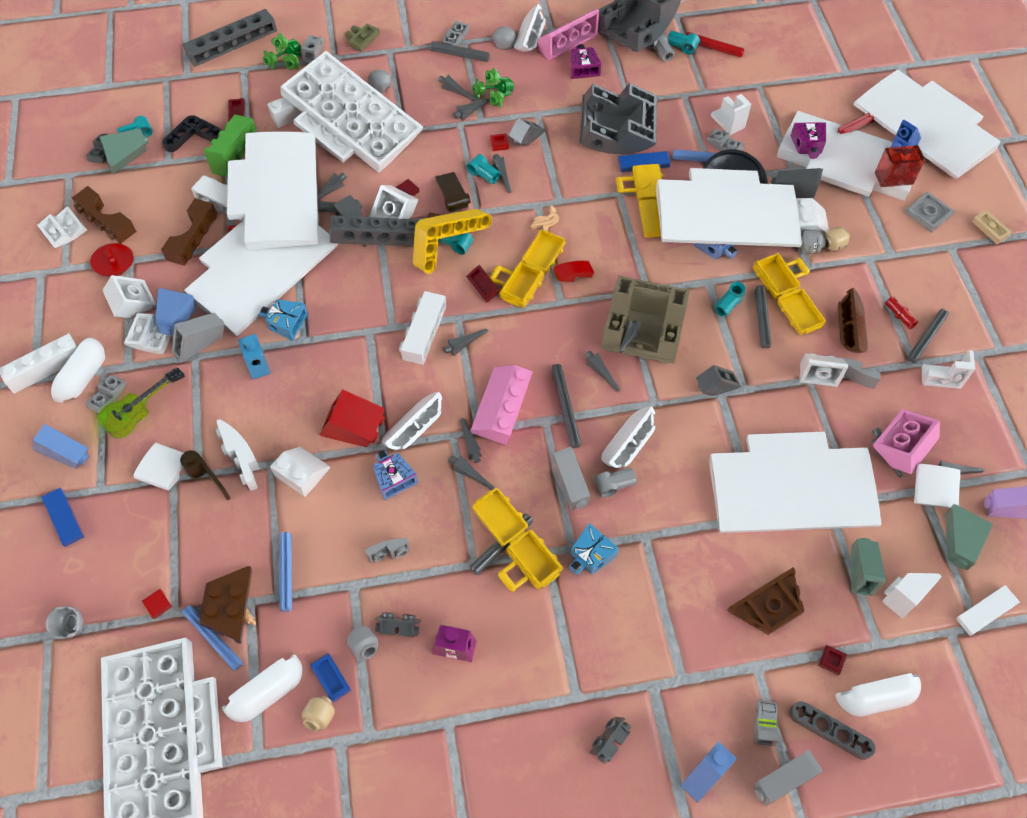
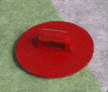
[90,243,134,276]

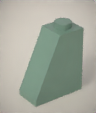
[100,128,148,174]
[945,504,993,570]
[851,538,886,596]

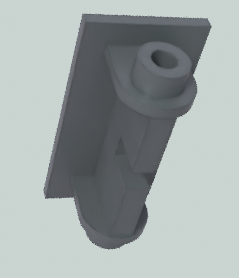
[375,612,421,637]
[589,717,631,764]

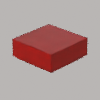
[490,133,509,151]
[142,589,172,619]

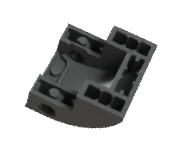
[598,0,681,52]
[579,83,657,154]

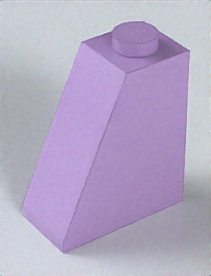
[984,486,1027,519]

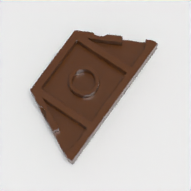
[199,566,252,644]
[727,567,804,635]

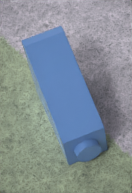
[156,288,196,336]
[33,424,89,469]
[680,741,737,803]

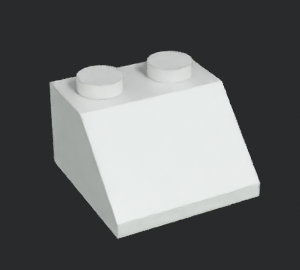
[369,185,419,219]
[796,198,829,237]
[102,275,157,318]
[800,353,848,387]
[270,447,330,497]
[882,573,942,619]

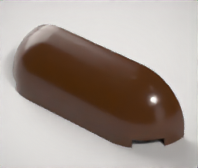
[838,288,868,353]

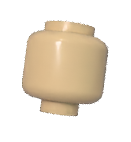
[823,227,850,252]
[301,696,335,732]

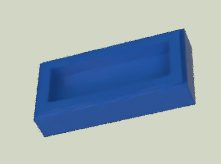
[310,653,351,703]

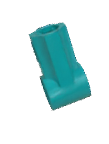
[668,30,700,55]
[117,116,153,138]
[466,154,500,184]
[438,233,474,255]
[714,282,746,317]

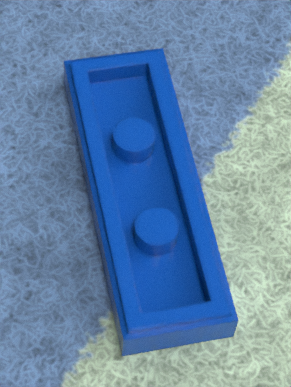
[618,151,671,172]
[41,487,84,547]

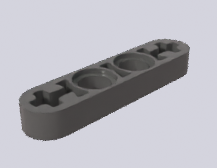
[790,701,876,760]

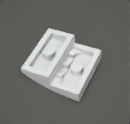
[37,206,88,248]
[124,313,171,354]
[133,443,183,491]
[914,464,960,509]

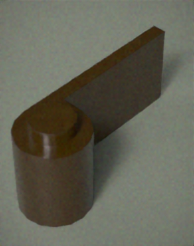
[435,172,471,212]
[180,450,231,501]

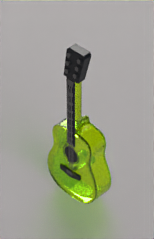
[98,368,185,438]

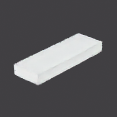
[956,585,1020,636]

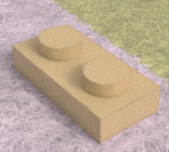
[972,210,1012,244]

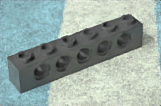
[182,9,277,67]
[329,215,421,246]

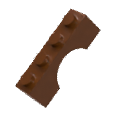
[71,186,137,244]
[161,198,217,266]

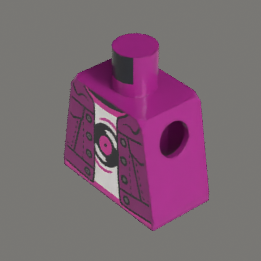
[571,44,601,79]
[790,122,826,159]
[432,625,476,662]

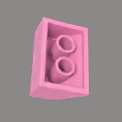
[873,409,940,474]

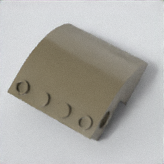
[601,275,690,364]

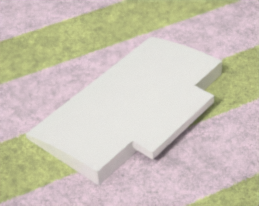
[280,51,423,173]
[853,70,1001,179]
[776,111,923,201]
[227,132,319,251]
[655,168,802,247]
[184,219,339,336]
[709,432,882,533]
[101,637,223,818]

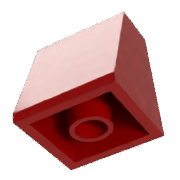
[320,389,385,448]

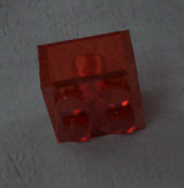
[874,145,925,188]

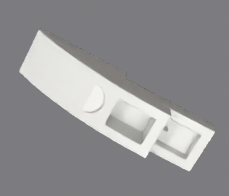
[215,419,260,491]

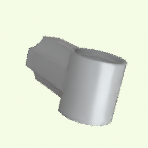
[649,32,675,62]
[594,467,637,498]

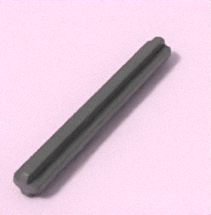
[552,364,581,449]

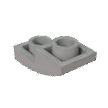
[442,21,470,46]
[707,129,744,151]
[843,358,881,389]
[85,374,126,415]
[365,538,410,563]

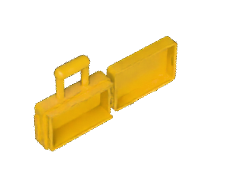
[616,164,664,238]
[490,229,565,308]
[753,253,826,335]
[472,488,563,592]

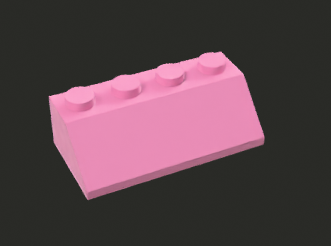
[538,9,599,61]
[470,365,533,445]

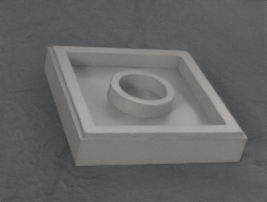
[904,192,955,233]

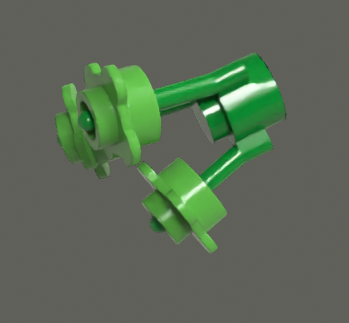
[263,33,301,70]
[472,68,514,108]

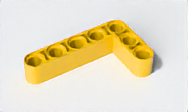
[413,209,492,274]

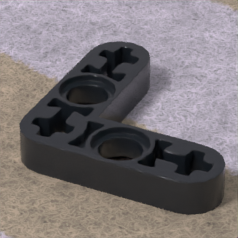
[162,115,222,152]

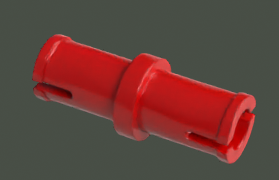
[885,296,918,330]

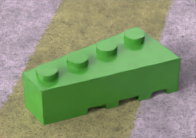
[204,115,257,177]

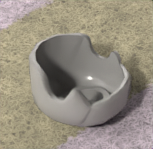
[493,26,516,49]
[368,69,392,93]
[45,606,84,639]

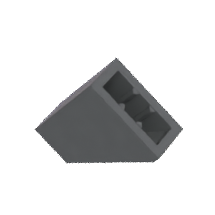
[771,168,823,199]

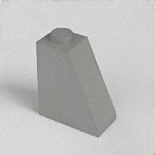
[171,312,225,363]
[552,446,590,510]
[753,750,823,806]

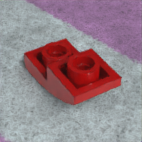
[553,260,594,282]

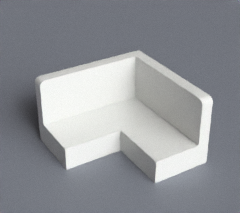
[711,94,751,135]
[921,350,975,389]

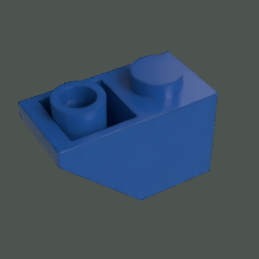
[890,119,921,158]

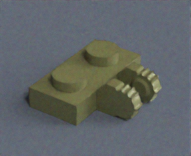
[345,24,380,52]

